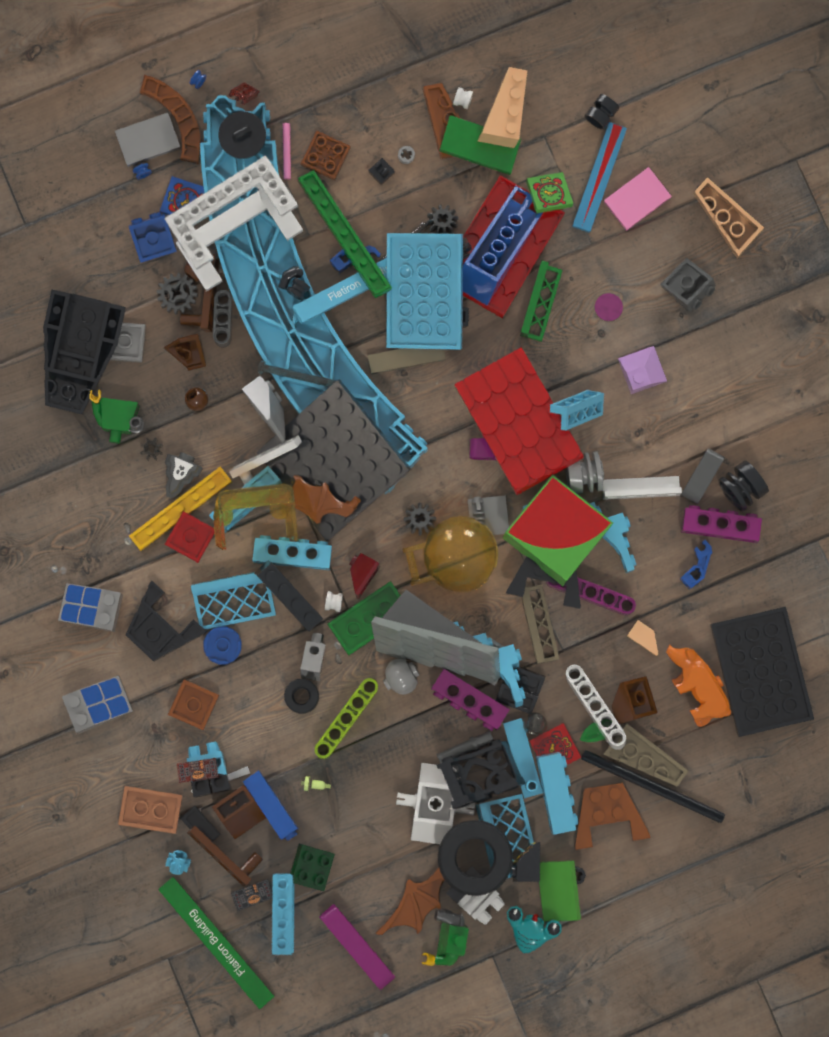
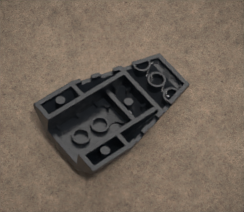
[43,289,126,414]

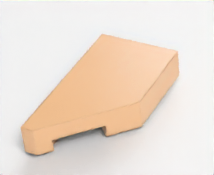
[627,620,658,656]

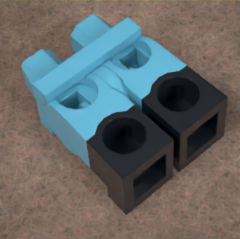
[187,741,232,798]

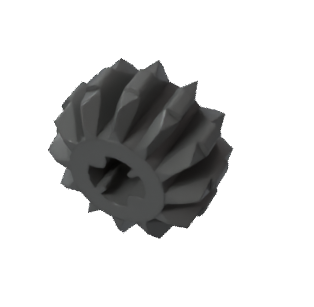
[427,204,459,234]
[404,503,436,536]

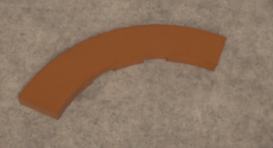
[140,75,201,164]

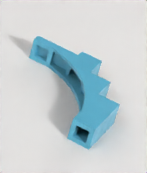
[522,502,636,573]
[453,621,526,707]

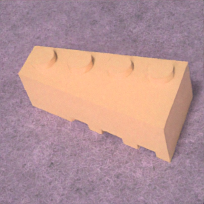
[478,67,527,148]

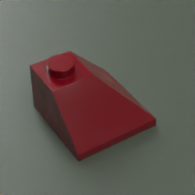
[349,553,380,599]

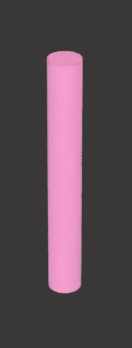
[283,123,291,180]

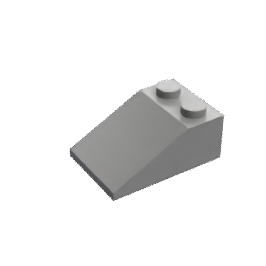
[242,376,285,443]

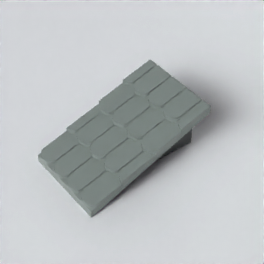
[371,590,500,682]

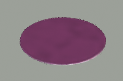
[595,293,623,321]

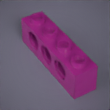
[681,505,762,543]
[431,669,510,731]

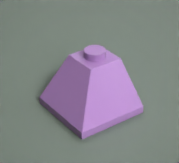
[618,346,667,394]

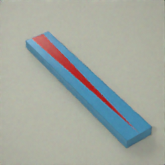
[572,122,627,233]

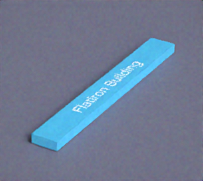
[292,258,387,324]

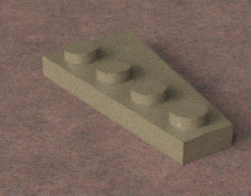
[603,724,689,787]

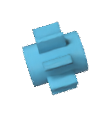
[165,850,191,875]

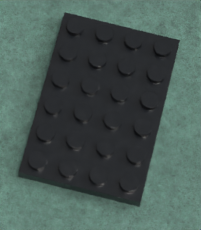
[710,607,814,737]

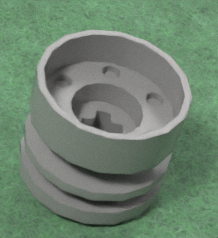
[565,451,604,494]

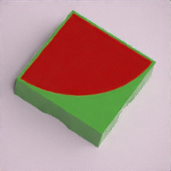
[503,475,613,586]

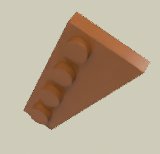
[423,83,460,159]

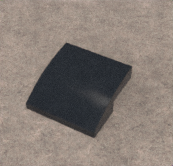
[495,666,546,715]

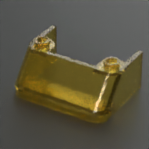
[213,483,298,550]

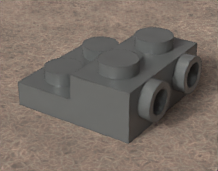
[661,258,716,312]

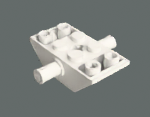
[396,763,475,844]

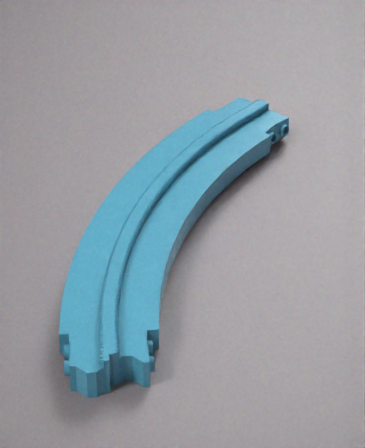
[200,95,428,495]

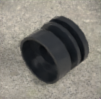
[718,460,769,512]

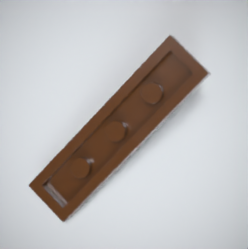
[180,254,220,332]
[187,826,263,886]

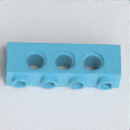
[252,535,332,570]

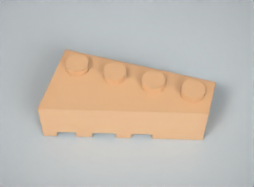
[694,177,764,259]

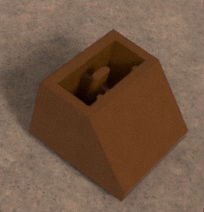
[212,785,266,839]

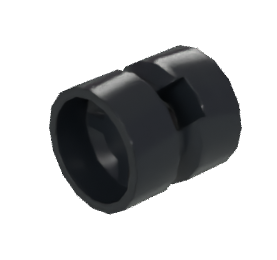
[585,94,619,130]

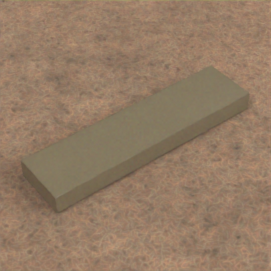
[368,348,446,375]

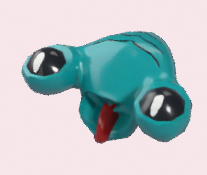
[507,906,562,954]

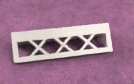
[603,476,682,500]

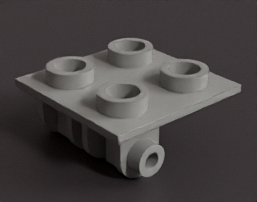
[468,496,509,537]

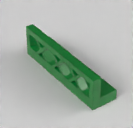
[520,261,563,342]

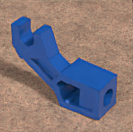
[330,245,381,274]
[680,540,712,590]

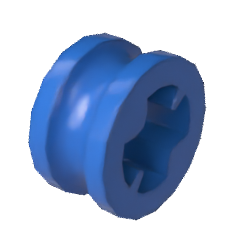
[189,70,207,89]
[133,163,152,180]

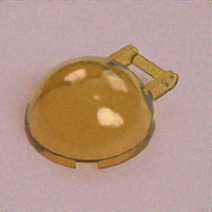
[402,516,498,592]

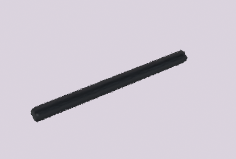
[581,750,725,823]

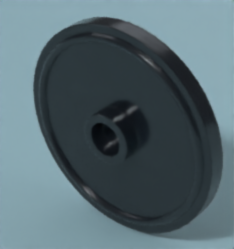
[218,111,266,159]

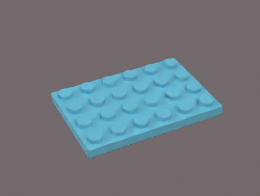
[387,233,463,350]

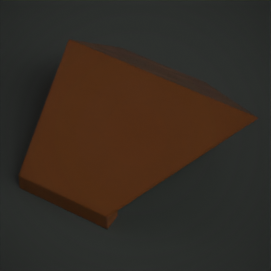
[163,333,206,371]

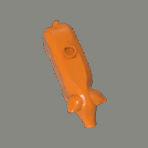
[666,644,731,727]

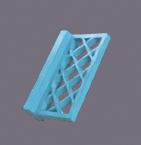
[191,572,276,630]
[475,794,534,878]

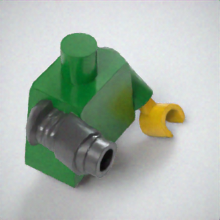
[89,390,144,444]
[421,908,469,966]

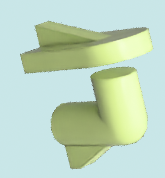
[301,776,331,791]

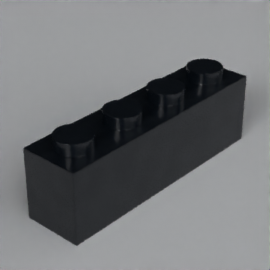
[254,560,323,631]

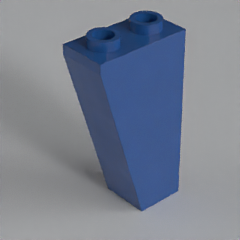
[243,771,299,841]

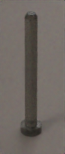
[258,361,336,387]

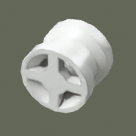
[453,87,473,109]
[325,591,343,612]

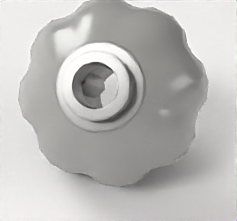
[383,659,420,695]

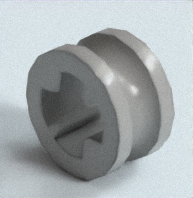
[398,146,415,164]

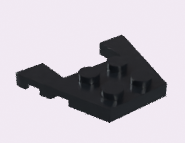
[506,556,581,609]
[125,581,207,662]

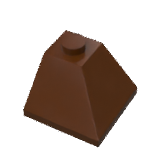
[611,676,658,724]

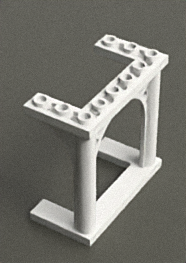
[165,155,303,291]

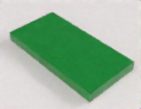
[439,115,521,175]
[327,581,401,656]

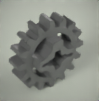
[156,273,198,315]

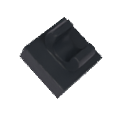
[368,158,395,185]

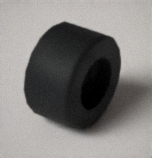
[284,679,319,714]

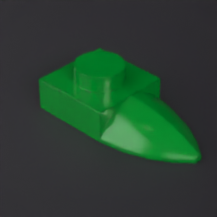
[580,719,612,742]

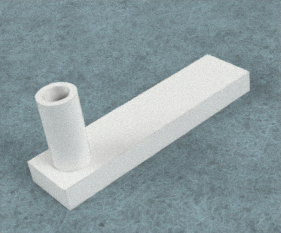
[229,435,302,485]

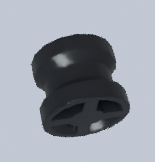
[286,278,311,301]

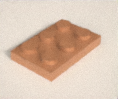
[118,786,183,834]

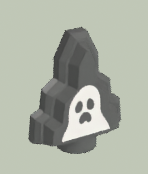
[165,452,203,499]

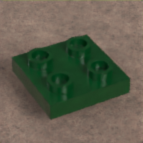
[290,844,335,892]

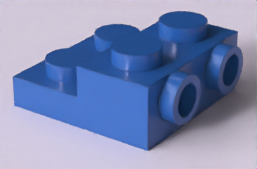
[128,212,177,263]

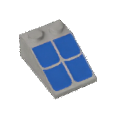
[58,583,123,632]
[62,676,133,733]

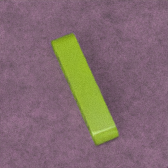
[315,678,378,759]

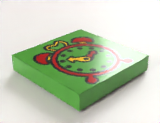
[526,172,573,213]

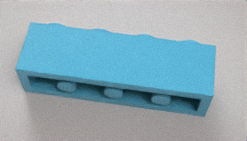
[536,752,578,835]

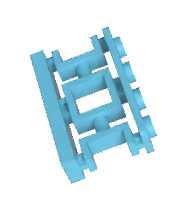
[272,874,295,955]

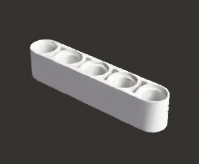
[566,665,626,750]

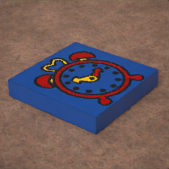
[160,176,205,215]

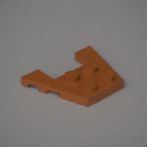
[575,783,650,850]

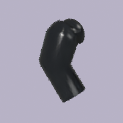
[278,266,303,290]

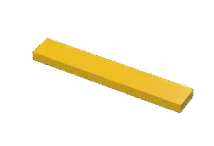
[129,466,232,551]

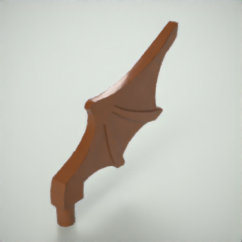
[265,475,361,524]
[376,867,444,935]

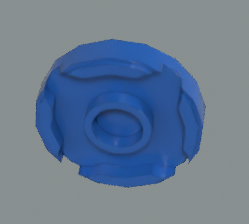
[203,626,242,664]

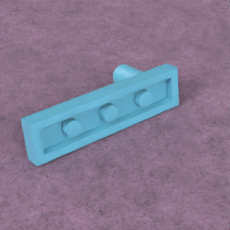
[503,718,543,798]

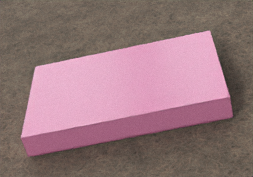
[604,167,672,231]

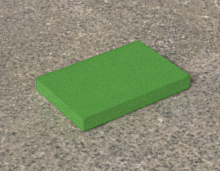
[539,860,581,921]

